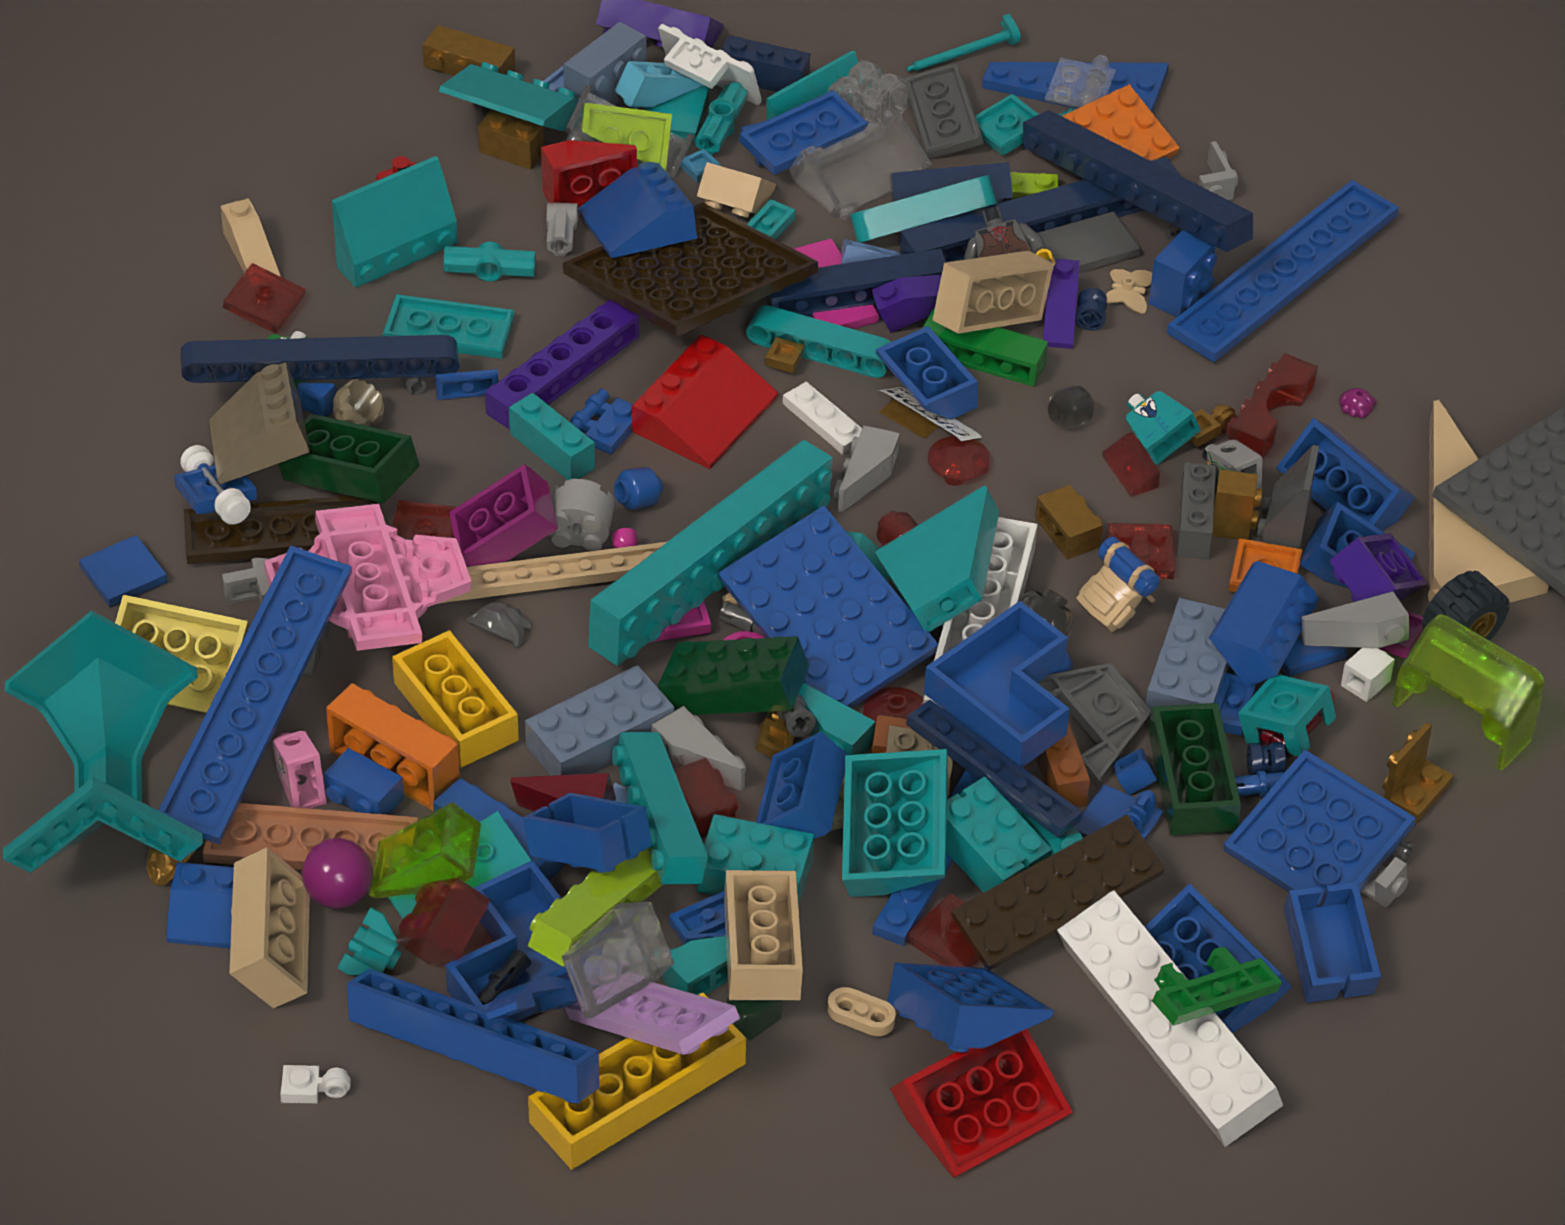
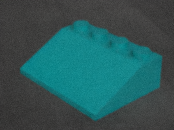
[439,61,584,134]
[332,156,458,288]
[842,749,948,897]

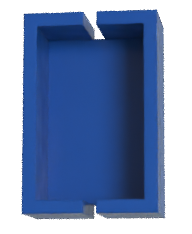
[523,793,652,873]
[1283,882,1381,1003]

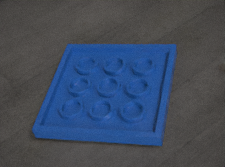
[1223,750,1416,907]

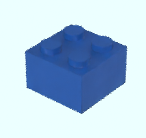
[1149,230,1217,317]

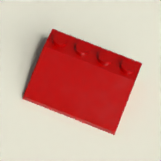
[632,334,778,469]
[890,1029,1073,1178]

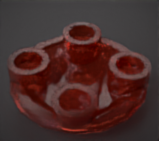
[928,436,990,486]

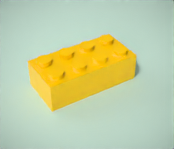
[392,630,519,768]

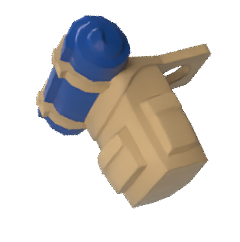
[1076,536,1160,633]

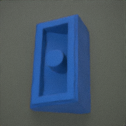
[435,369,498,400]

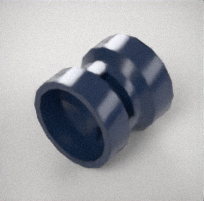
[1076,288,1108,331]
[1246,742,1286,775]

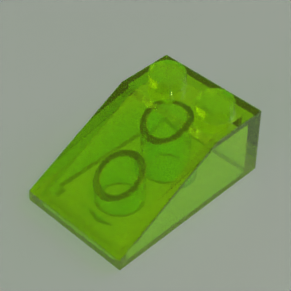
[369,802,481,898]

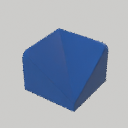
[298,383,337,417]
[1113,748,1157,795]

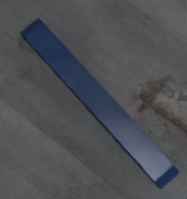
[180,335,460,383]

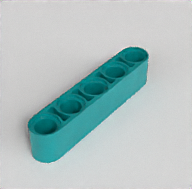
[850,175,997,243]
[746,305,891,378]

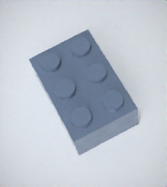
[563,22,647,118]

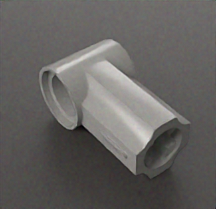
[546,202,578,256]

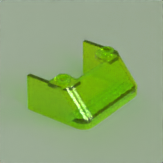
[1392,614,1545,771]

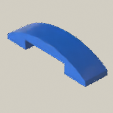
[486,976,588,1020]

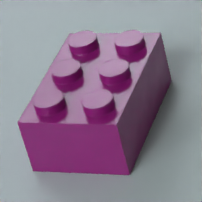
[449,464,558,567]

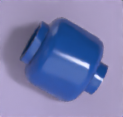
[614,467,663,510]

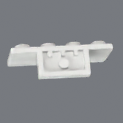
[658,24,762,105]

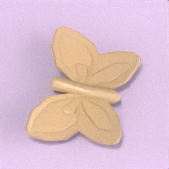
[1106,269,1152,314]

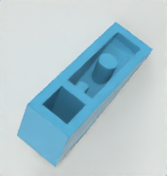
[615,61,703,109]

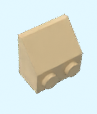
[697,162,776,218]

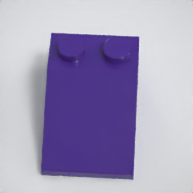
[1329,533,1428,602]

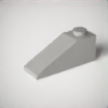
[1302,592,1409,648]

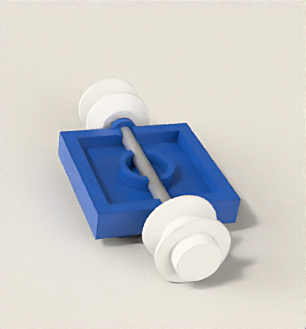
[174,445,257,524]

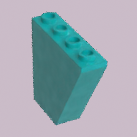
[875,485,1000,632]

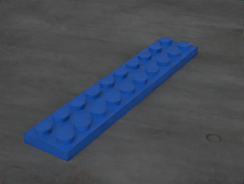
[1167,180,1399,362]
[158,545,352,845]

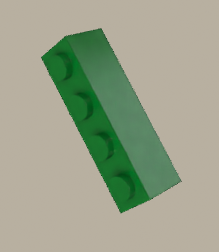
[923,308,1048,387]

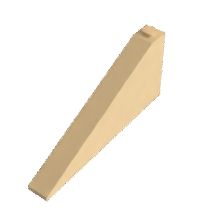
[1428,400,1549,603]

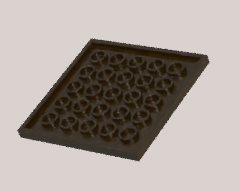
[563,202,819,336]

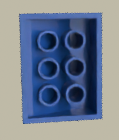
[578,162,697,258]
[1145,883,1292,1033]
[887,962,1054,1052]

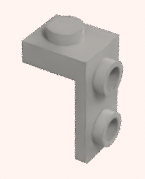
[1198,141,1238,200]
[1360,857,1408,908]

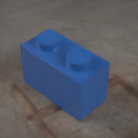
[323,748,404,815]

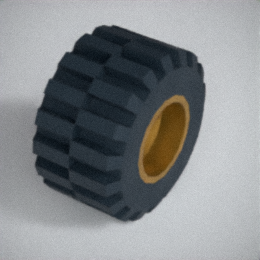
[1422,570,1510,659]

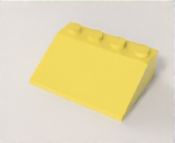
[115,595,251,713]

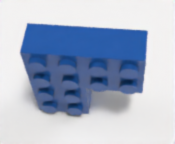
[924,601,1070,767]
[445,860,604,1021]

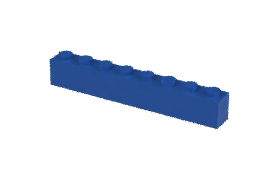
[347,968,599,1104]

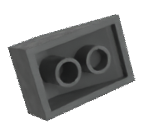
[1257,445,1319,549]

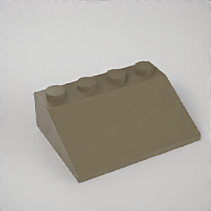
[209,362,310,484]

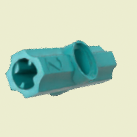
[695,81,748,155]
[443,241,536,282]

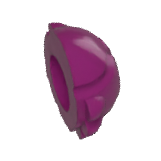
[1339,388,1377,418]

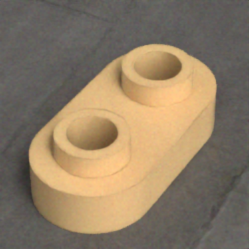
[828,987,896,1036]

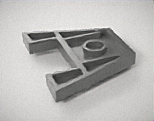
[1038,663,1151,787]

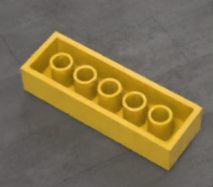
[528,993,746,1170]

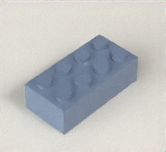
[1146,598,1230,718]
[525,665,674,776]

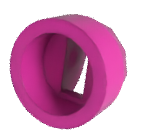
[612,528,638,548]

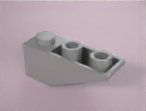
[834,425,900,513]
[651,706,746,791]

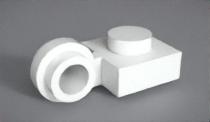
[280,1065,351,1104]

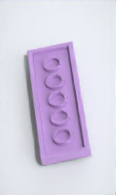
[565,973,740,1055]

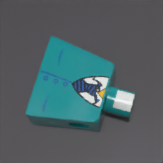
[1125,391,1201,466]

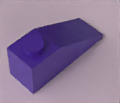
[1043,259,1080,349]
[872,275,942,333]

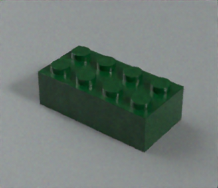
[278,414,420,503]
[658,636,810,715]
[1148,703,1241,835]

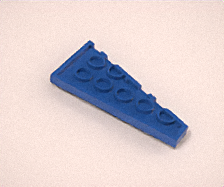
[982,62,1169,112]

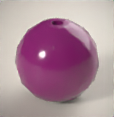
[301,837,374,909]

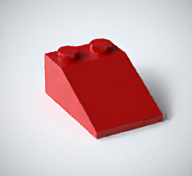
[541,140,637,208]

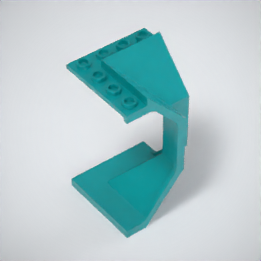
[3,610,203,873]

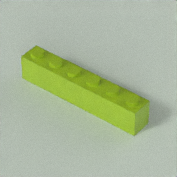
[528,849,664,967]

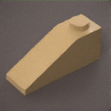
[220,198,281,289]

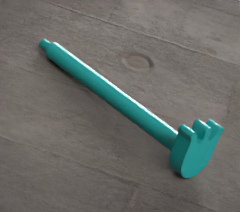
[906,13,1021,72]

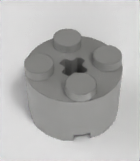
[550,479,615,551]

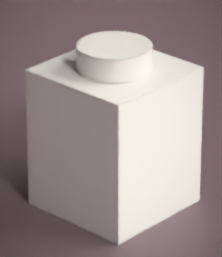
[1341,648,1395,702]

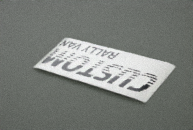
[879,387,982,441]

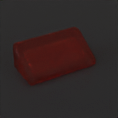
[1102,432,1160,496]

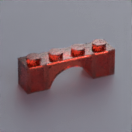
[1226,353,1318,460]

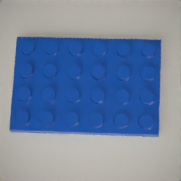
[718,505,938,708]

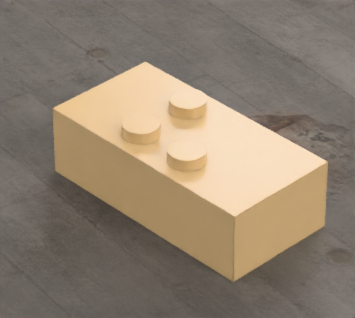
[933,251,1054,334]
[229,847,310,1009]
[724,870,803,1000]

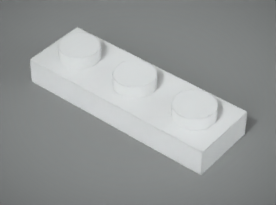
[783,382,862,455]

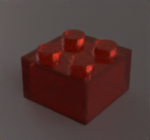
[395,878,491,964]

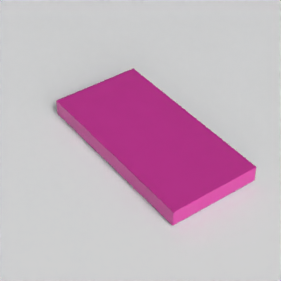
[794,238,879,329]

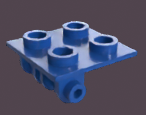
[1074,784,1163,840]

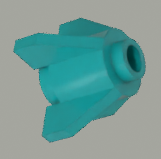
[337,907,402,975]

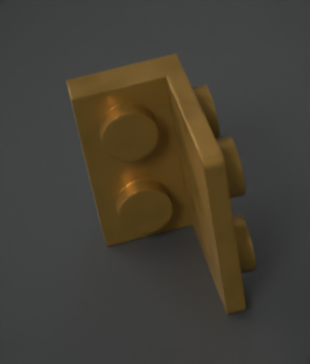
[1382,722,1454,824]

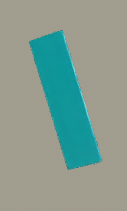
[766,50,865,120]

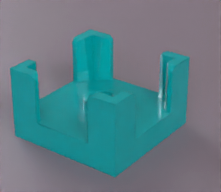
[1238,674,1336,757]

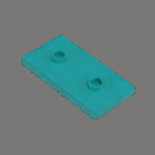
[380,811,532,940]

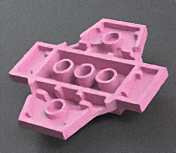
[264,504,472,651]

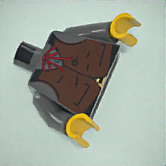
[963,206,1056,265]

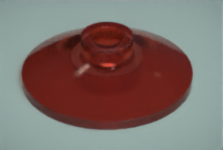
[863,687,923,727]

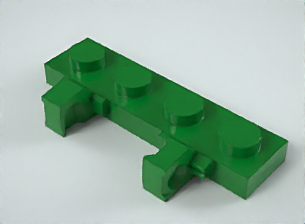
[1152,946,1282,1026]

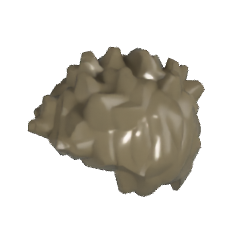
[333,379,384,427]

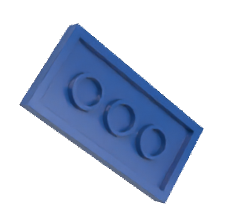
[739,90,868,175]

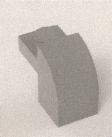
[222,558,269,605]

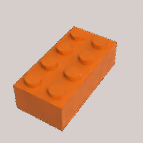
[326,683,460,811]

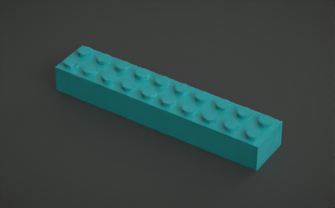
[588,439,833,666]

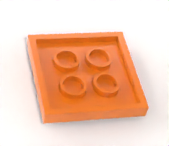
[1062,84,1180,161]

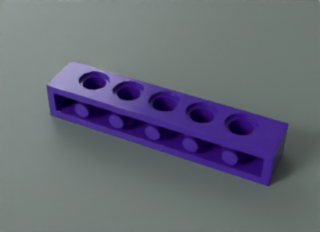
[485,300,639,430]

